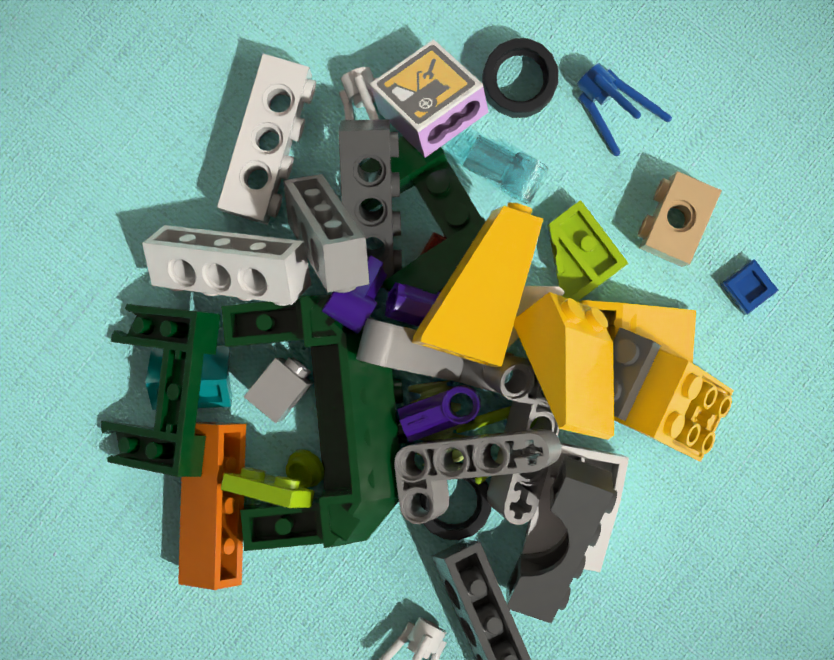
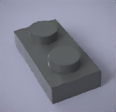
[613,328,661,421]

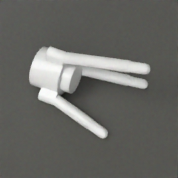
[339,67,379,166]
[378,617,447,660]

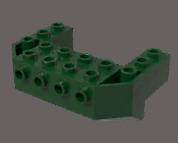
[221,295,408,551]

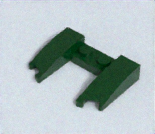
[360,136,486,294]
[101,304,220,477]

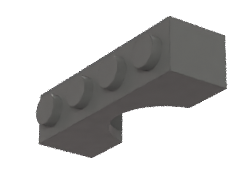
[506,456,617,624]

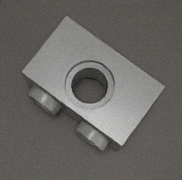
[244,357,314,423]

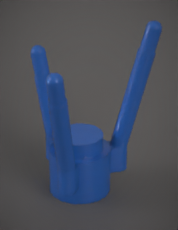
[577,63,672,156]

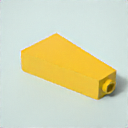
[412,202,543,367]

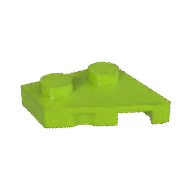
[221,467,315,508]

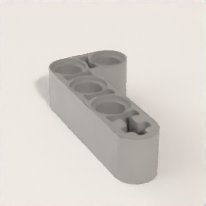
[356,318,515,393]
[483,354,560,525]
[394,429,562,525]

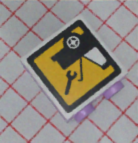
[370,39,489,158]

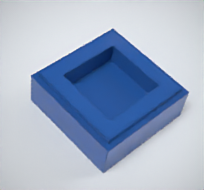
[720,259,779,315]

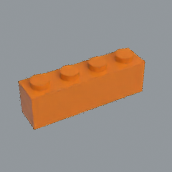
[178,422,246,590]

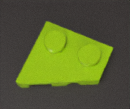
[547,200,629,302]

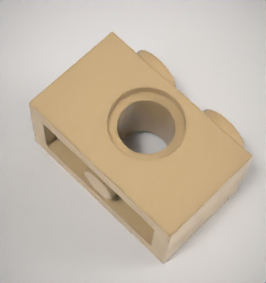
[638,171,722,267]

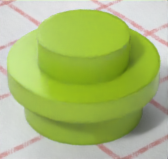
[286,449,324,488]

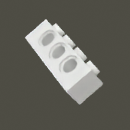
[217,53,316,225]
[142,225,311,306]

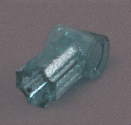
[463,135,548,204]

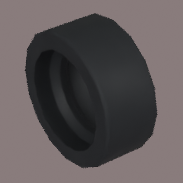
[482,38,558,118]
[420,462,491,540]

